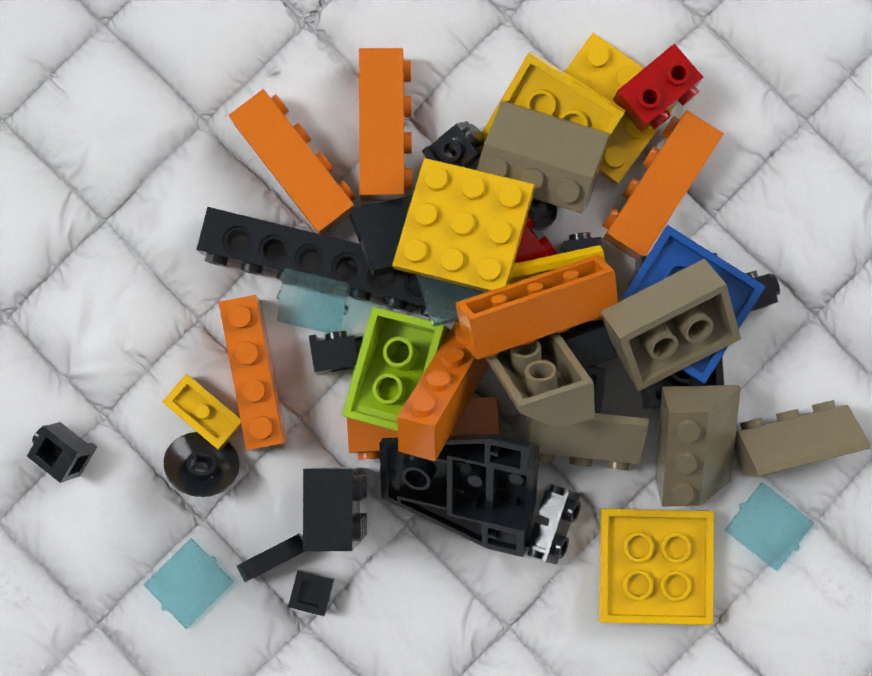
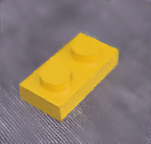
[162,373,241,451]

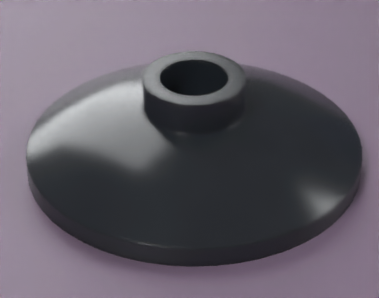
[163,432,239,497]

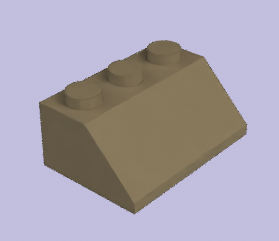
[477,101,610,214]
[600,259,741,391]
[486,333,595,430]
[655,385,741,507]
[734,400,871,476]
[525,413,649,471]

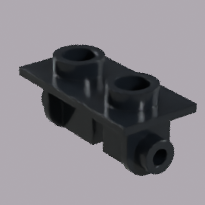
[526,484,581,565]

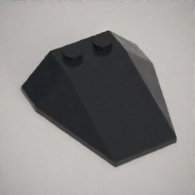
[379,434,540,557]

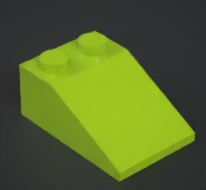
[342,306,450,431]

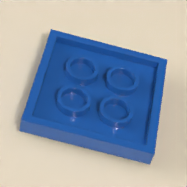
[618,225,766,384]

